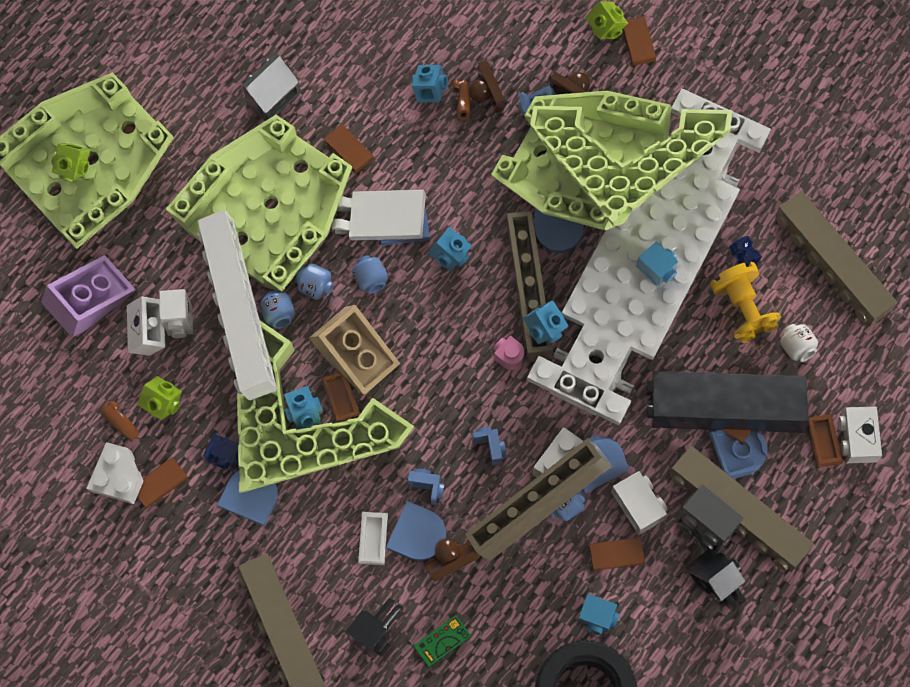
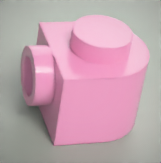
[494,335,524,370]

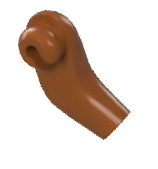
[452,79,471,121]
[101,401,140,442]

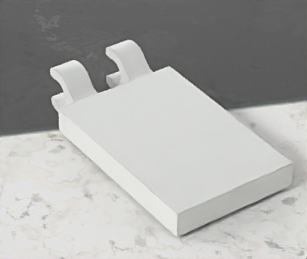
[331,190,426,240]

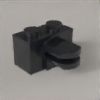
[685,549,746,611]
[346,598,403,659]

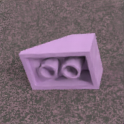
[41,255,136,338]

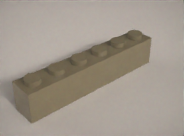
[775,191,897,327]
[507,211,553,363]
[465,438,612,561]
[670,446,814,572]
[237,553,326,687]

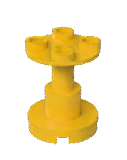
[710,262,781,343]

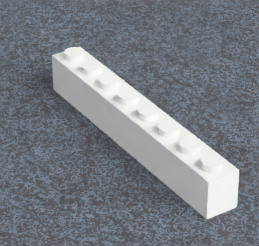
[197,210,277,401]

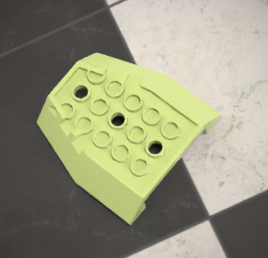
[0,72,174,249]
[491,91,672,230]
[165,115,352,292]

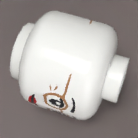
[780,324,818,362]

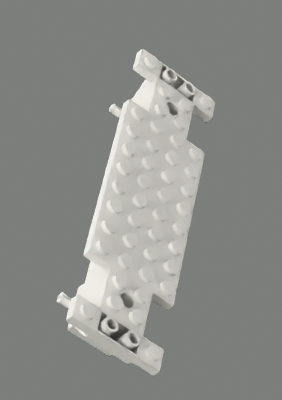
[527,89,771,425]

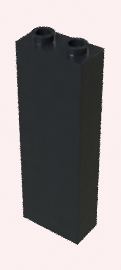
[647,371,809,433]

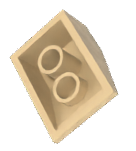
[309,305,400,395]

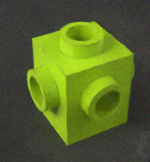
[585,1,628,39]
[51,143,90,182]
[137,376,182,420]

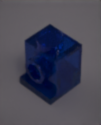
[203,433,239,470]

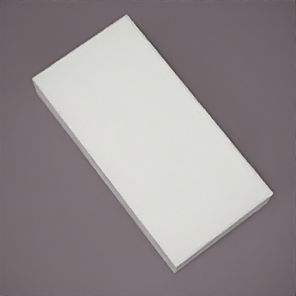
[358,512,388,565]

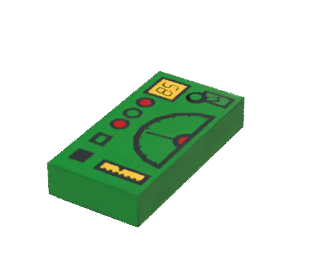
[414,615,471,668]

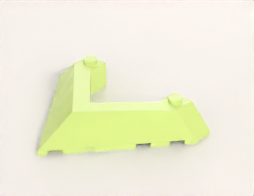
[530,106,732,226]
[237,321,414,493]

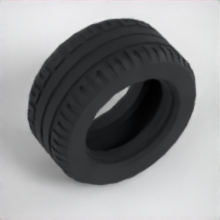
[535,640,637,687]

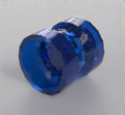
[728,236,762,267]

